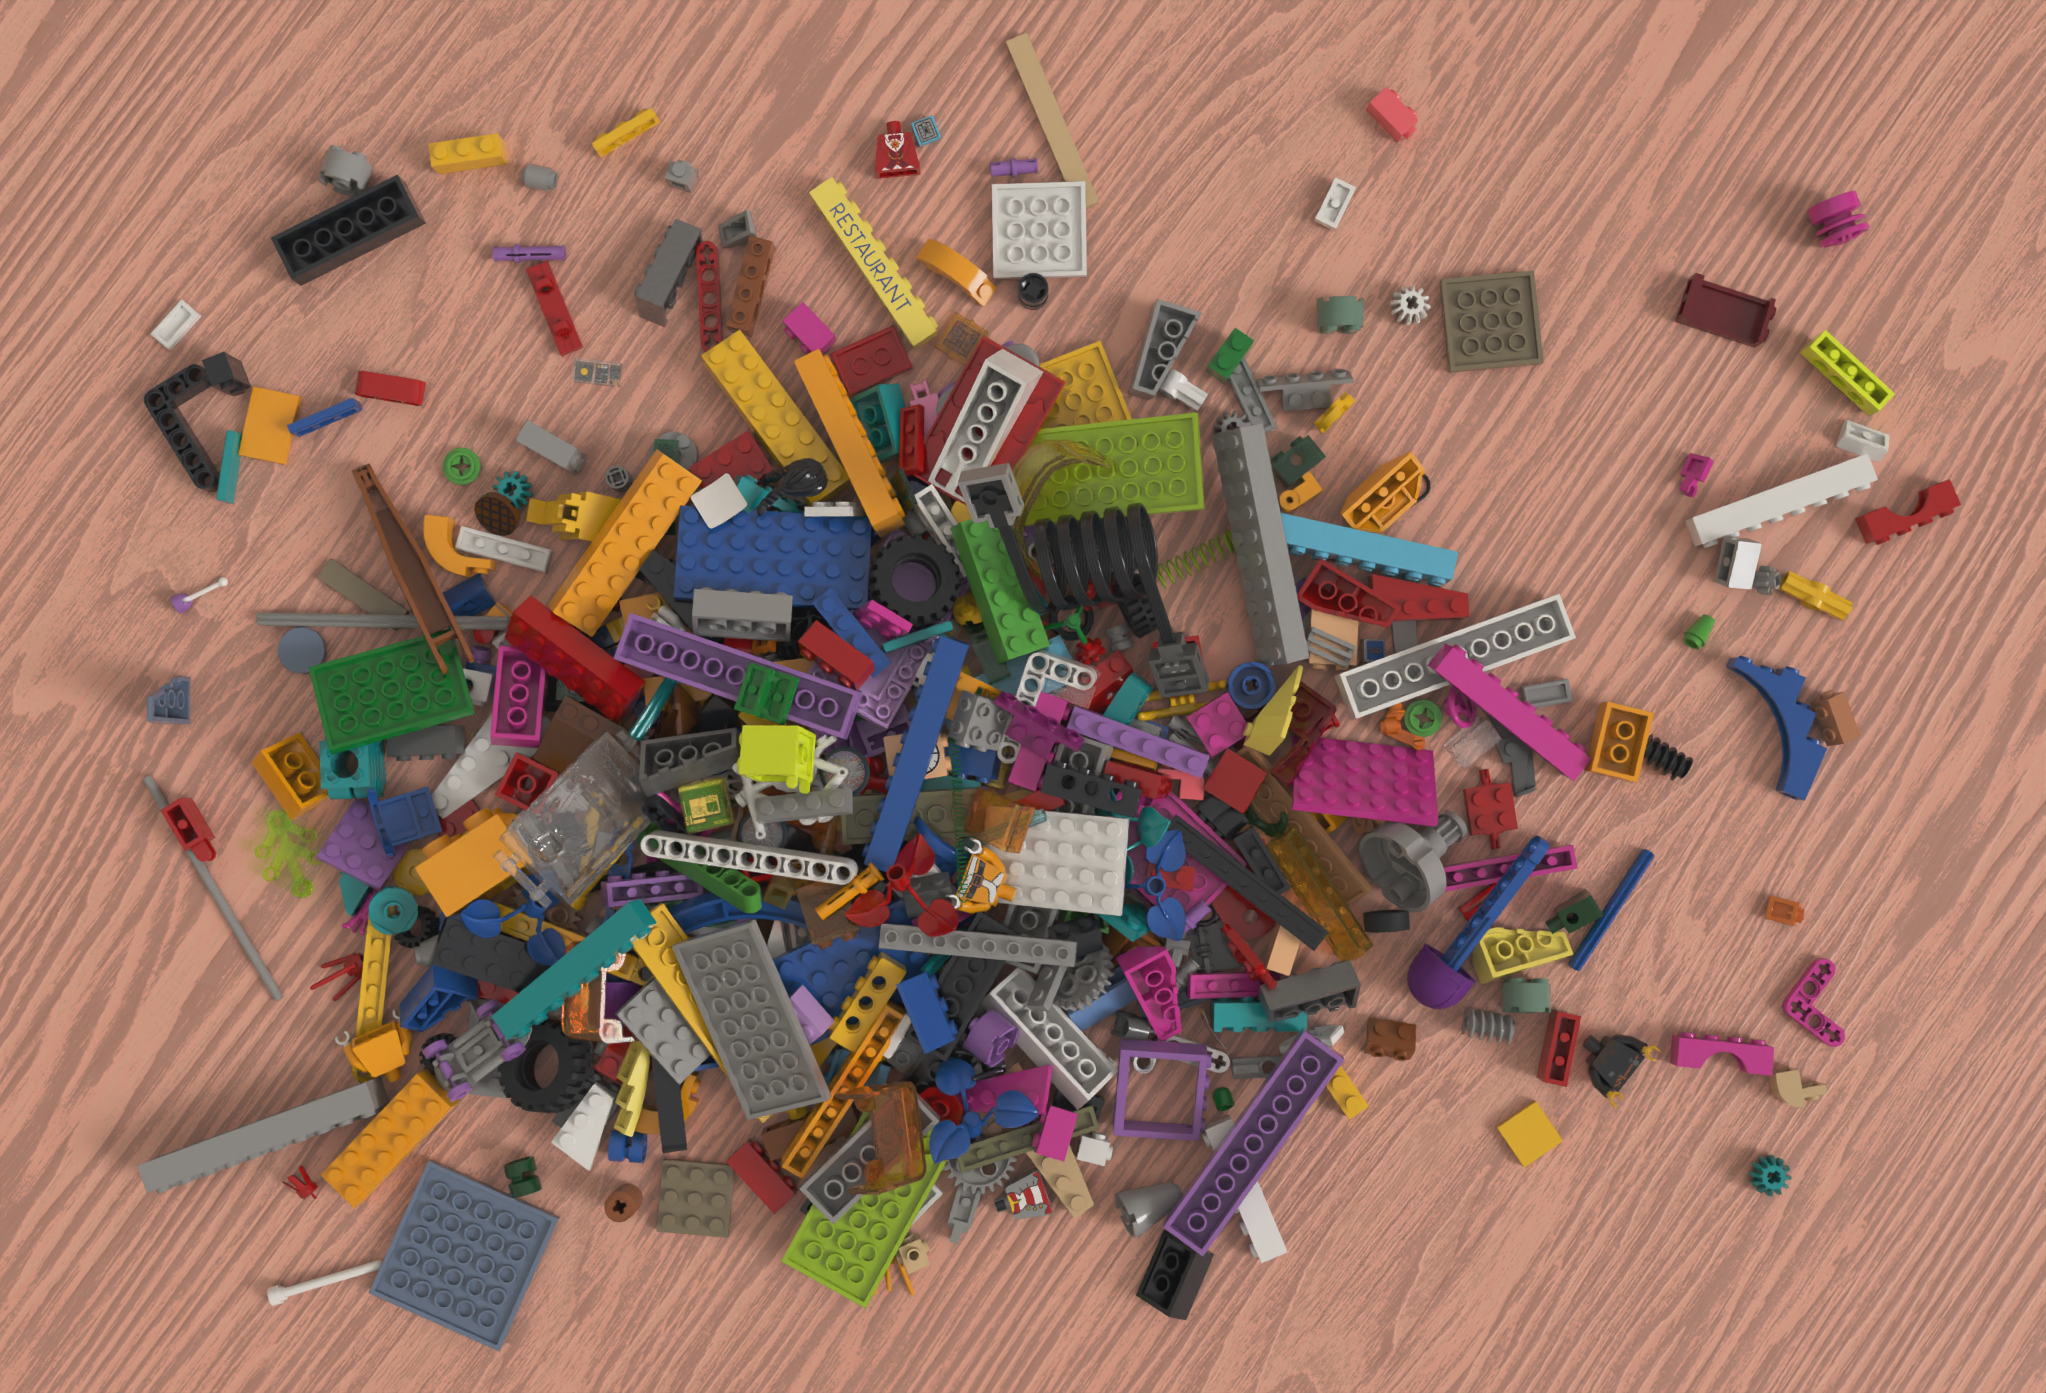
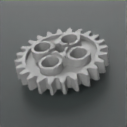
[1053,943,1115,1012]
[942,1124,1017,1194]

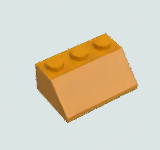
[251,732,329,820]

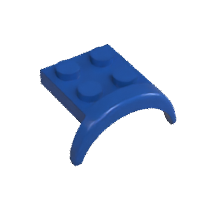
[367,787,443,857]
[914,817,972,878]

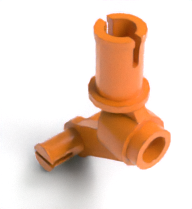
[1380,702,1426,750]

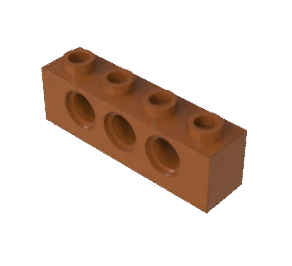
[726,235,775,337]

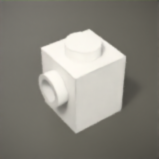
[1076,1131,1113,1166]

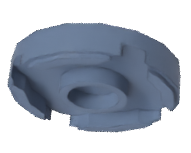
[278,627,327,674]

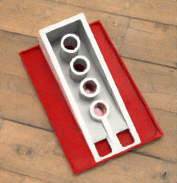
[913,336,1066,506]

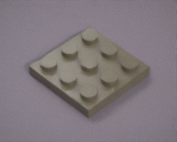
[656,1158,735,1238]

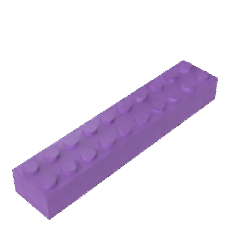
[613,613,863,740]
[1163,1028,1344,1256]

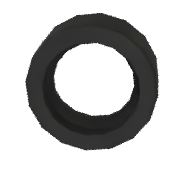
[1050,595,1094,641]
[1363,910,1410,933]

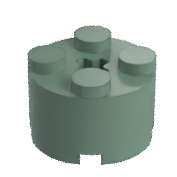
[1316,296,1364,334]
[1502,978,1551,1013]

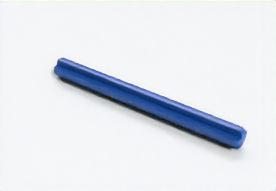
[1568,849,1655,971]

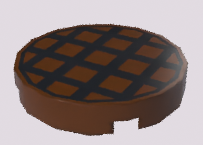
[474,492,521,536]

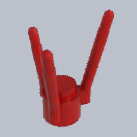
[310,952,364,1001]

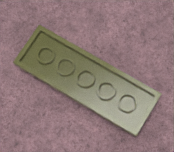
[841,787,986,845]

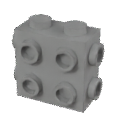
[948,690,1010,752]

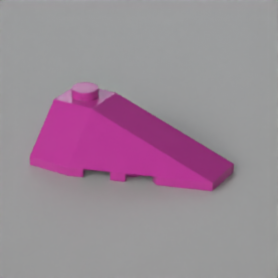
[1116,947,1182,1041]

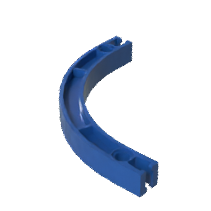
[668,887,850,936]

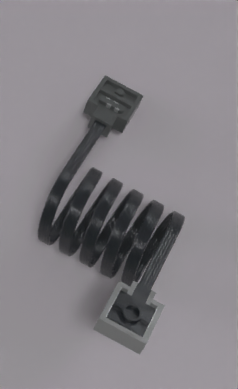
[958,463,1209,698]

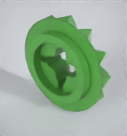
[443,448,481,486]
[1404,699,1442,737]

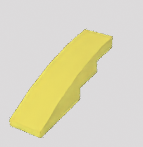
[613,1035,650,1137]

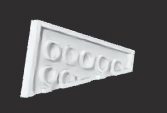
[431,714,552,819]

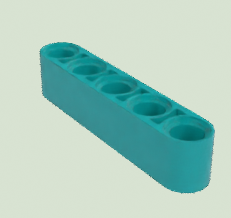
[1103,672,1153,748]

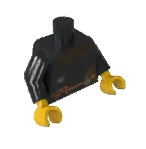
[1582,1034,1661,1108]

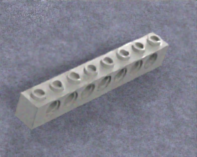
[879,923,1077,967]

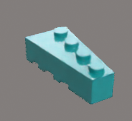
[1210,997,1307,1032]

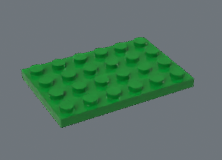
[308,628,475,755]

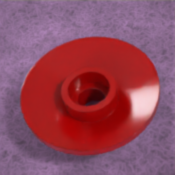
[920,1087,963,1126]

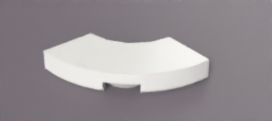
[1279,1025,1344,1054]

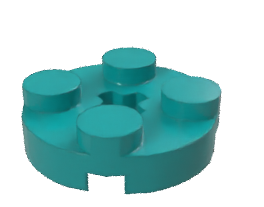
[368,886,418,935]

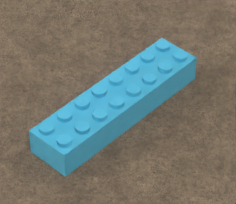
[1281,513,1458,587]

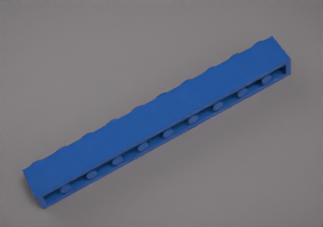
[862,634,970,872]

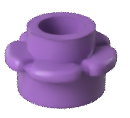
[471,646,491,664]

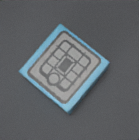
[911,115,941,147]

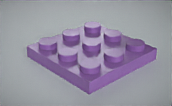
[316,798,413,891]

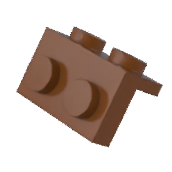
[1364,1017,1416,1061]

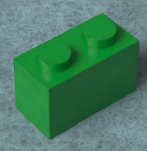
[1206,328,1254,385]

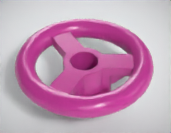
[1444,686,1477,728]

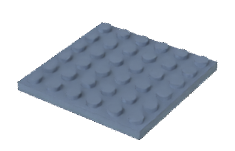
[369,1159,560,1351]

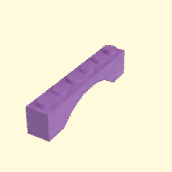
[1066,704,1210,778]

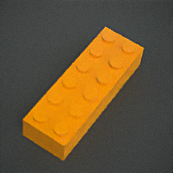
[321,1069,460,1208]

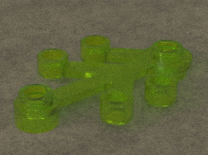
[255,810,322,898]

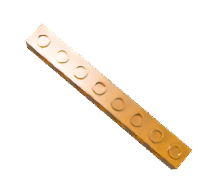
[782,1000,907,1179]

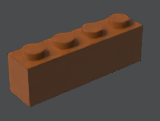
[761,1101,860,1161]

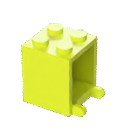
[737,725,816,794]

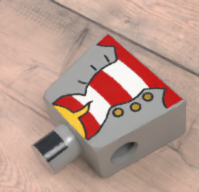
[994,1167,1053,1220]

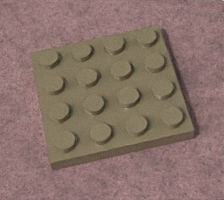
[1439,270,1544,373]

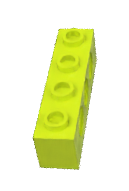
[1799,330,1895,416]

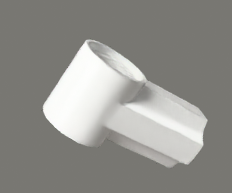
[1158,369,1208,412]

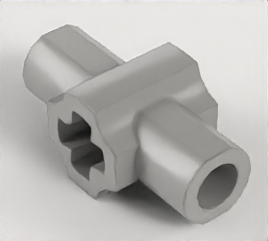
[1165,931,1191,969]

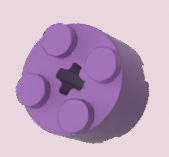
[963,1008,1019,1067]

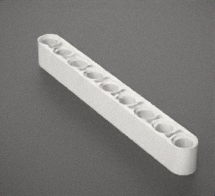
[641,830,858,885]

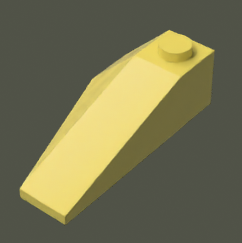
[1243,665,1303,756]
[1472,927,1574,985]

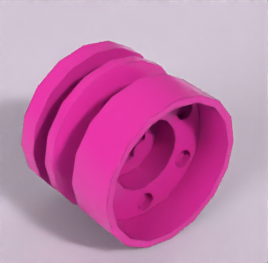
[1807,190,1870,248]

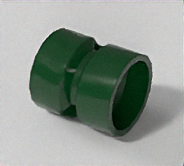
[503,1156,542,1198]

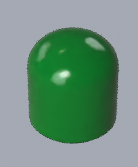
[1212,1087,1235,1111]

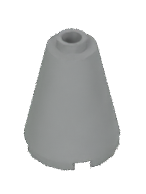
[1114,1182,1183,1238]

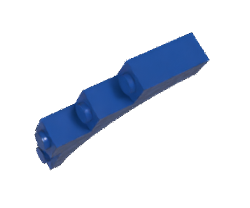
[1726,656,1827,801]

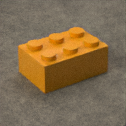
[1584,702,1654,782]

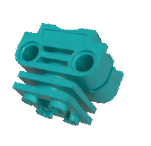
[319,737,386,800]

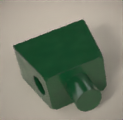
[1545,889,1604,934]

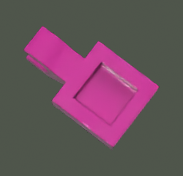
[1679,453,1714,498]

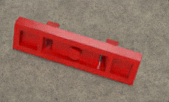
[526,261,584,356]

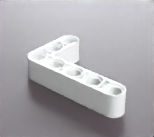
[997,650,1097,763]

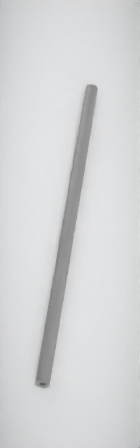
[143,775,284,1001]

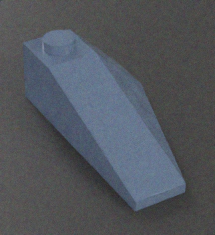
[147,676,190,724]

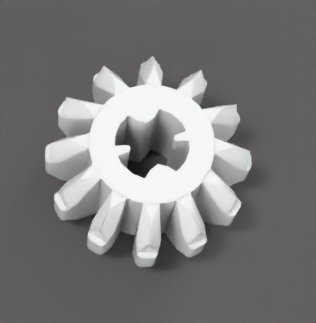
[1390,285,1431,326]

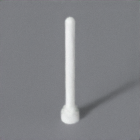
[267,1260,382,1306]

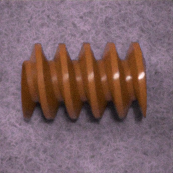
[604,1184,643,1223]

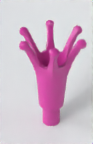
[342,886,385,935]

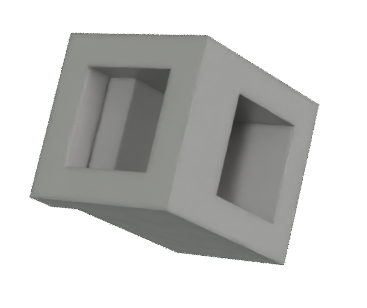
[665,160,698,193]

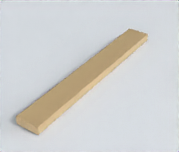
[1006,33,1099,209]

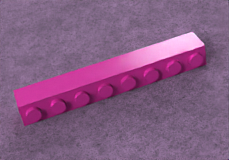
[1427,643,1592,781]

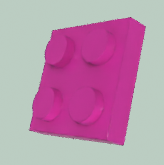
[854,600,913,641]
[1186,691,1247,757]

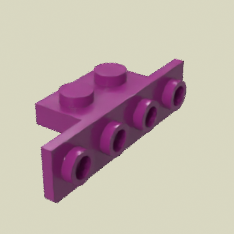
[994,691,1085,759]

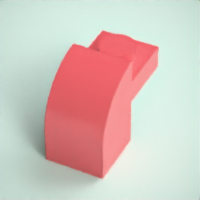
[1157,764,1204,800]

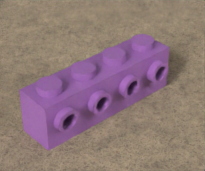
[601,870,704,907]

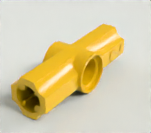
[1779,571,1853,621]

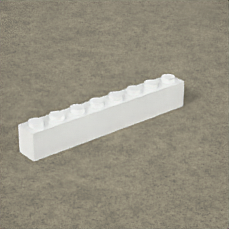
[1685,453,1878,548]

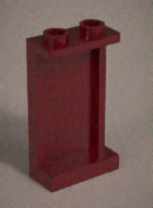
[1675,273,1777,348]

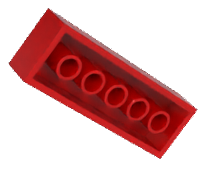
[505,596,645,724]

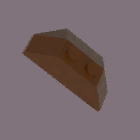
[650,684,700,740]

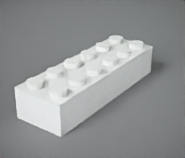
[981,967,1118,1110]

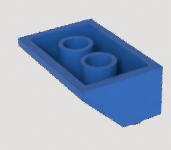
[896,971,958,1054]

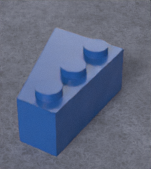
[400,965,478,1032]

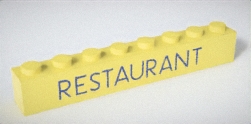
[809,177,939,351]

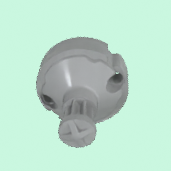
[1359,810,1468,912]

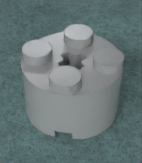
[318,145,373,197]

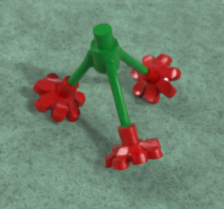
[1042,582,1106,665]

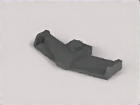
[1482,710,1536,797]

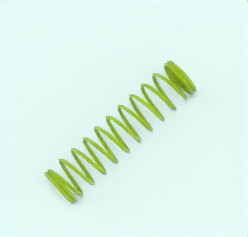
[1157,529,1236,589]

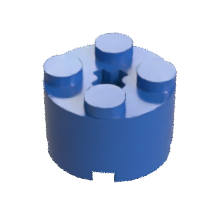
[1226,662,1276,710]

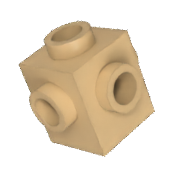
[895,1232,930,1274]

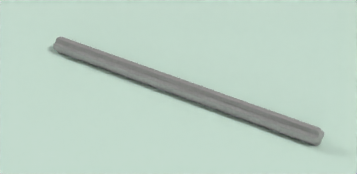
[256,612,510,630]

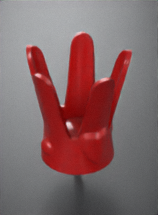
[282,1166,319,1200]

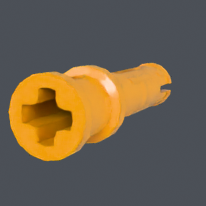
[814,862,884,921]

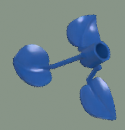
[1124,830,1186,941]
[460,869,566,966]
[929,1058,1038,1164]

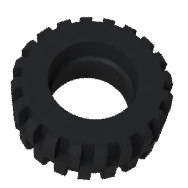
[868,534,961,630]
[498,1020,595,1113]

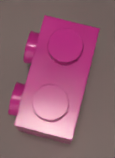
[783,302,837,355]
[1031,1104,1078,1162]

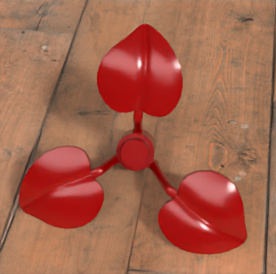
[845,834,959,937]

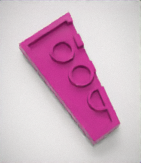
[956,1065,1053,1115]

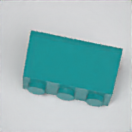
[850,383,906,463]

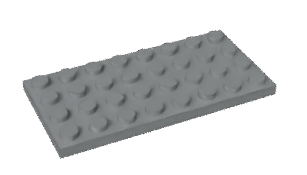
[672,919,831,1120]

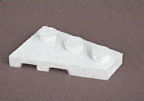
[551,1083,615,1171]

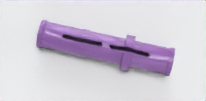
[493,244,566,263]

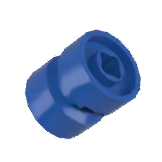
[608,1130,647,1163]

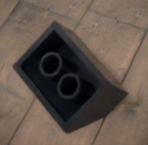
[1136,1230,1214,1320]

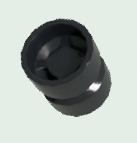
[1018,273,1048,310]

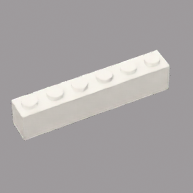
[1202,1116,1287,1263]

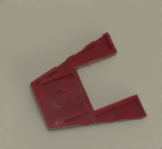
[1232,681,1337,788]

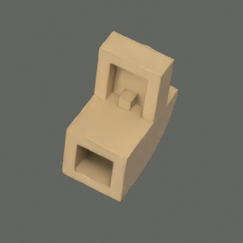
[1768,1067,1827,1108]

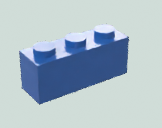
[945,742,1001,783]

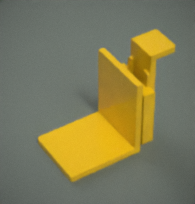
[525,492,621,542]

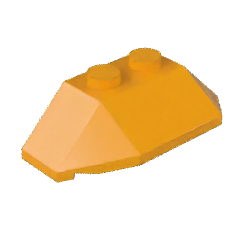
[1340,451,1425,533]

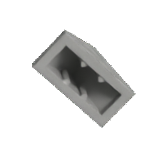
[718,210,757,248]

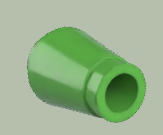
[1683,614,1715,650]

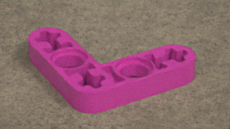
[1782,958,1845,1047]

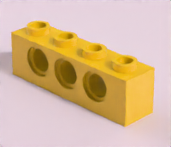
[828,951,907,1053]

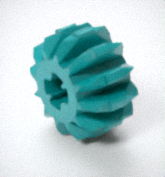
[492,471,533,510]
[1748,1154,1792,1196]

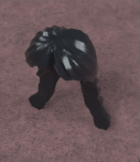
[756,458,828,516]

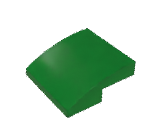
[734,662,800,725]

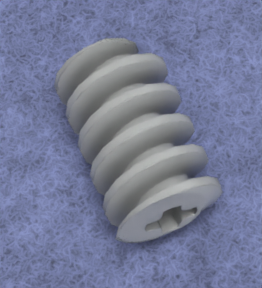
[1462,1007,1515,1045]

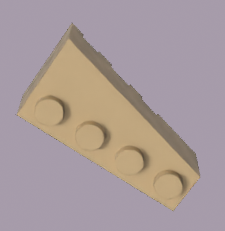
[1026,1144,1094,1219]

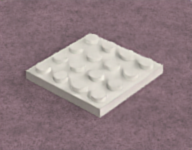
[992,181,1087,280]

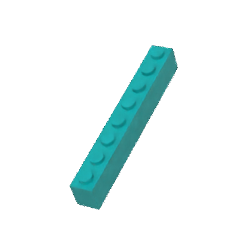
[491,899,657,1040]

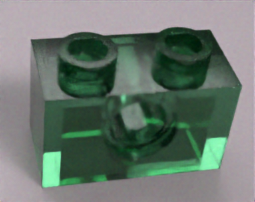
[1271,435,1326,489]

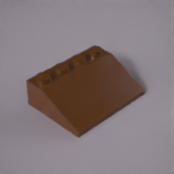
[533,696,646,805]

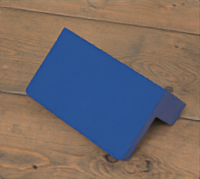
[443,574,496,616]

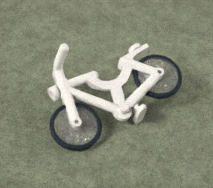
[732,735,870,860]

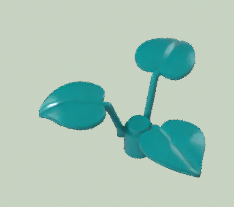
[1094,789,1171,891]

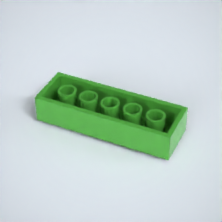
[950,519,1050,664]

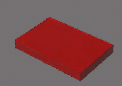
[830,325,913,397]

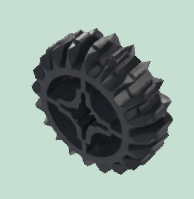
[774,607,827,660]

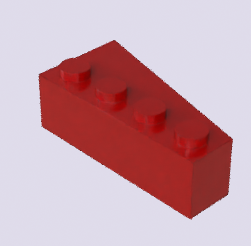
[1368,574,1469,622]

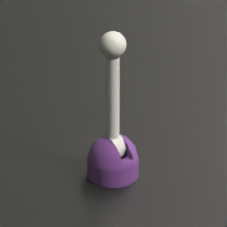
[170,577,228,614]

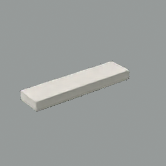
[455,526,553,573]

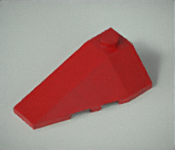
[1297,558,1402,628]
[1056,649,1134,724]

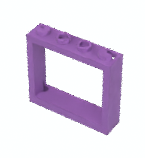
[1113,1039,1212,1141]

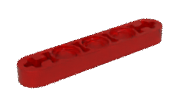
[696,241,723,352]

